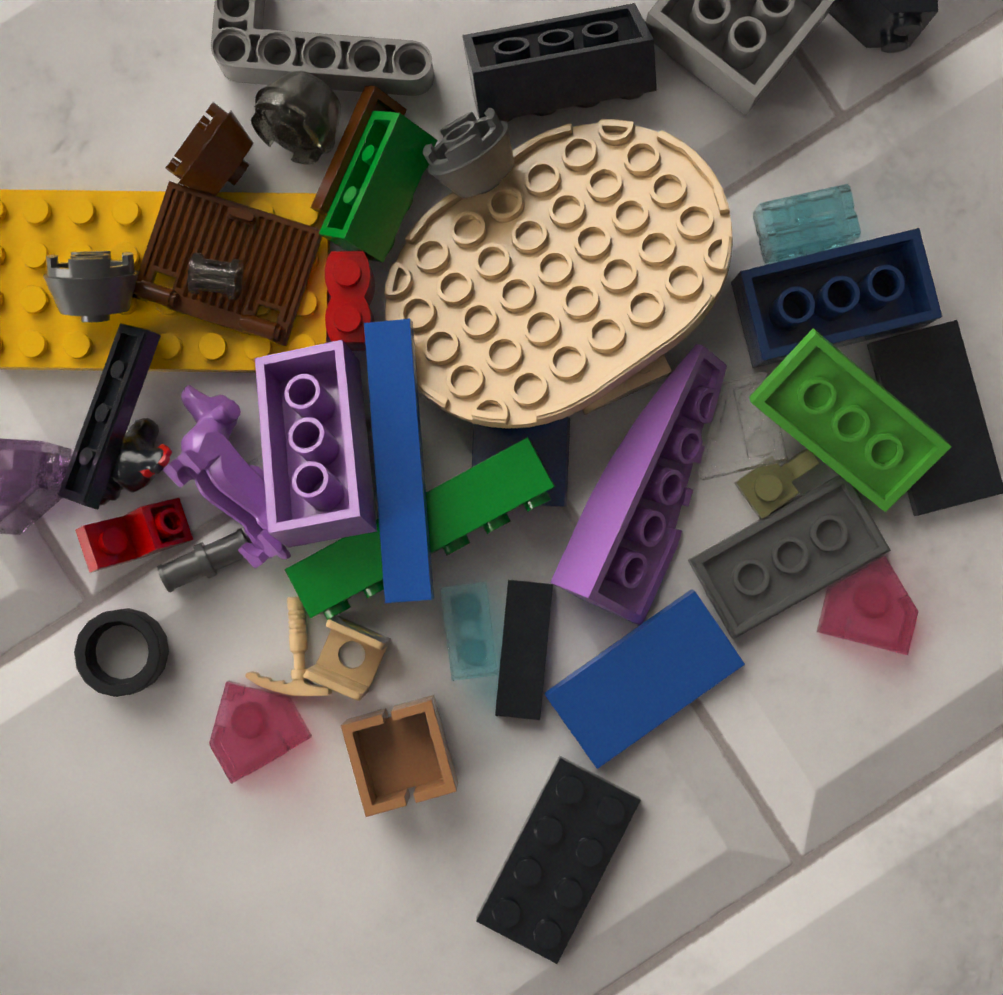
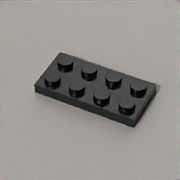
[476,755,641,964]

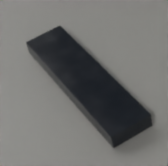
[58,323,161,510]

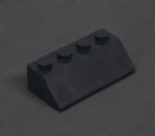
[462,3,657,123]

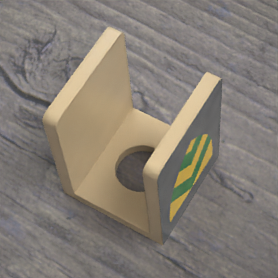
[303,616,391,701]

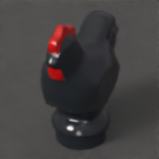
[100,418,172,505]

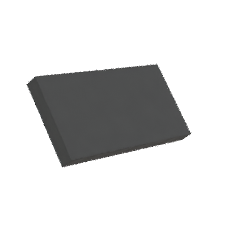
[688,475,891,639]

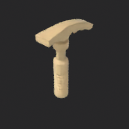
[245,597,332,696]

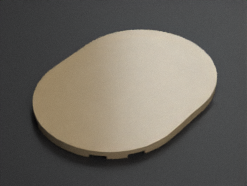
[384,119,733,428]

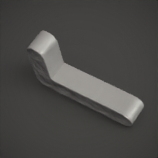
[211,0,434,96]

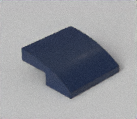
[472,417,570,507]

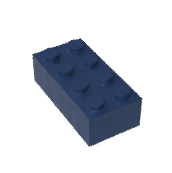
[731,228,943,368]

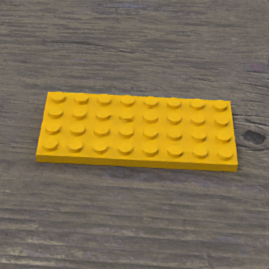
[0,189,330,373]

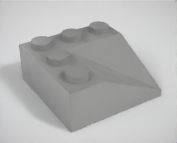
[645,0,836,116]

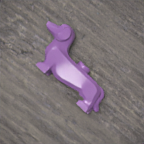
[163,385,291,568]

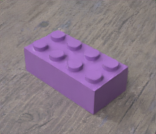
[255,340,377,548]

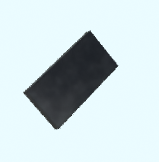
[867,320,1003,516]

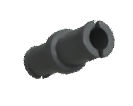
[157,528,249,592]

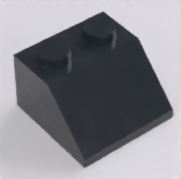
[829,0,938,53]

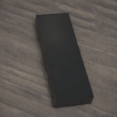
[495,580,553,720]

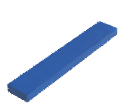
[364,318,434,603]

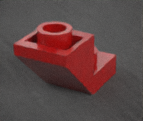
[75,498,193,573]

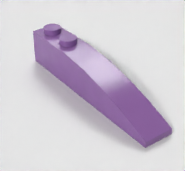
[550,344,727,626]

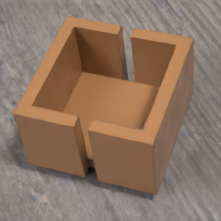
[341,695,458,817]

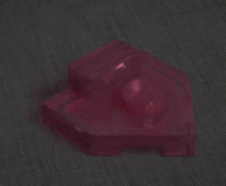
[816,556,919,655]
[209,680,312,784]

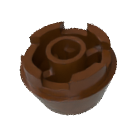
[165,102,254,196]

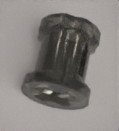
[187,252,244,300]

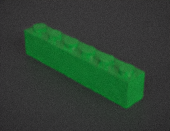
[284,437,556,620]

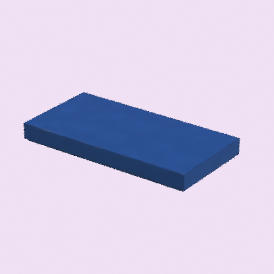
[544,589,745,769]

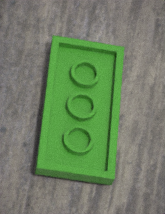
[749,328,951,512]

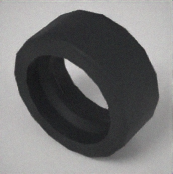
[74,608,169,697]

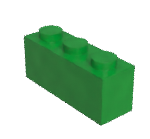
[319,111,438,263]

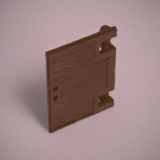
[133,181,323,346]

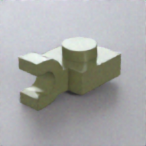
[734,449,820,519]

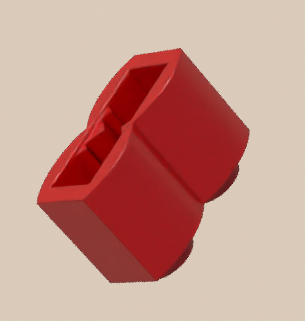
[325,251,375,351]

